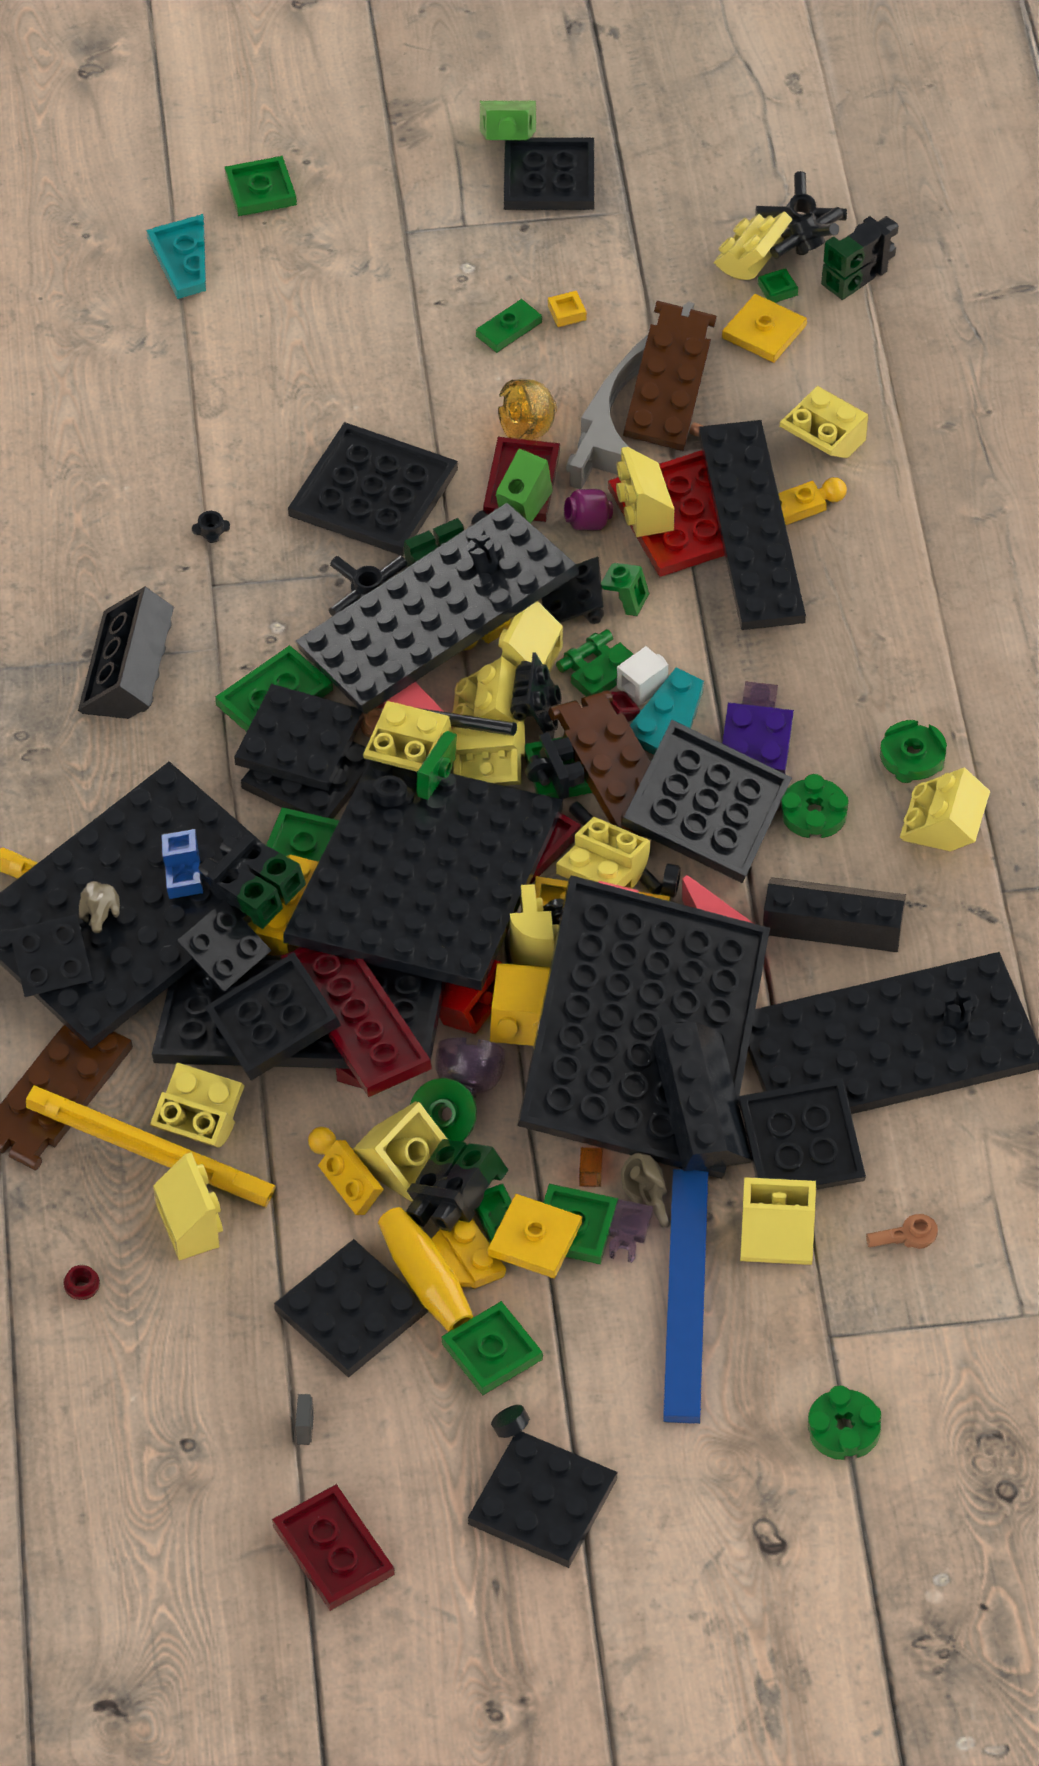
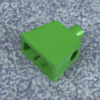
[480,101,536,140]
[496,448,553,523]

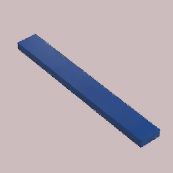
[663,1169,708,1424]

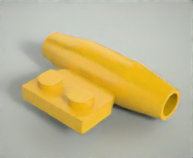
[378,1207,506,1332]

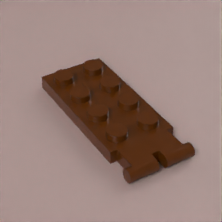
[623,300,717,451]
[548,690,651,837]
[0,1025,133,1171]

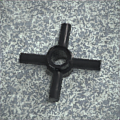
[755,171,847,255]
[770,207,843,259]
[329,556,408,616]

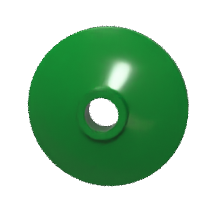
[410,1078,477,1142]

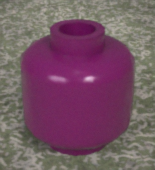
[564,489,613,531]

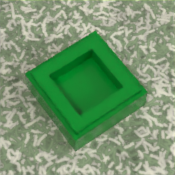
[758,268,799,303]

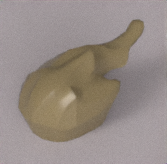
[79,881,120,933]
[621,1153,669,1228]

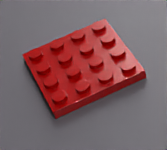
[608,450,725,577]

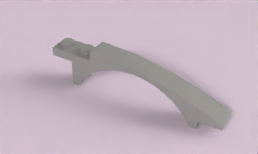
[566,302,694,489]

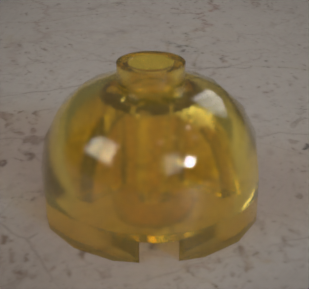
[498,379,557,440]

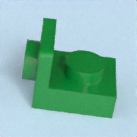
[601,563,650,616]

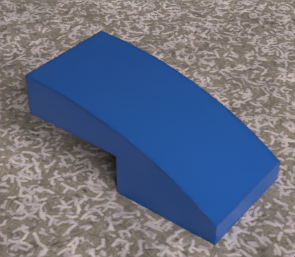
[161,829,203,899]

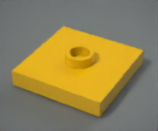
[722,294,807,363]
[488,1194,582,1279]

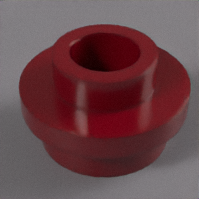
[64,1265,100,1300]

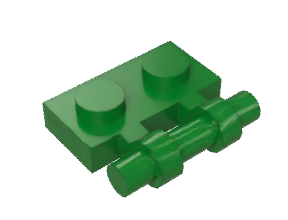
[556,629,634,697]

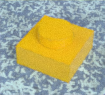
[548,291,587,327]

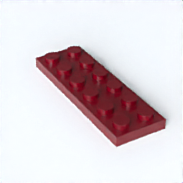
[281,947,432,1097]

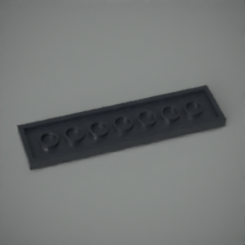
[699,420,806,630]

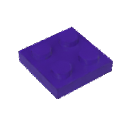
[722,703,794,774]

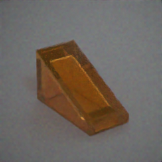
[579,1147,603,1187]

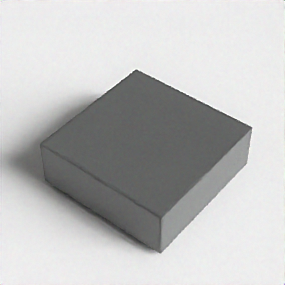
[295,1394,314,1445]

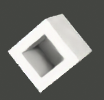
[617,646,668,706]

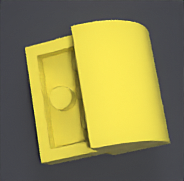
[714,211,793,280]
[452,721,525,786]
[556,817,650,889]
[510,884,559,968]
[150,1062,244,1148]

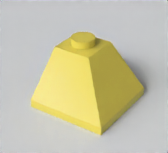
[353,1102,448,1202]

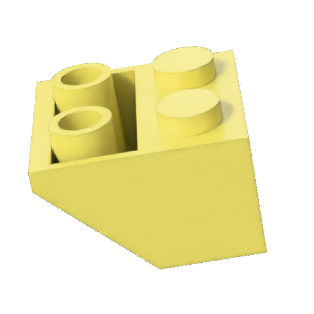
[780,386,868,458]
[616,447,674,537]
[499,601,563,673]
[452,657,525,731]
[363,701,452,772]
[900,767,990,851]
[153,1152,223,1261]
[740,1177,816,1265]

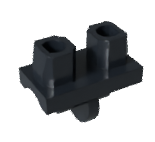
[525,732,584,799]

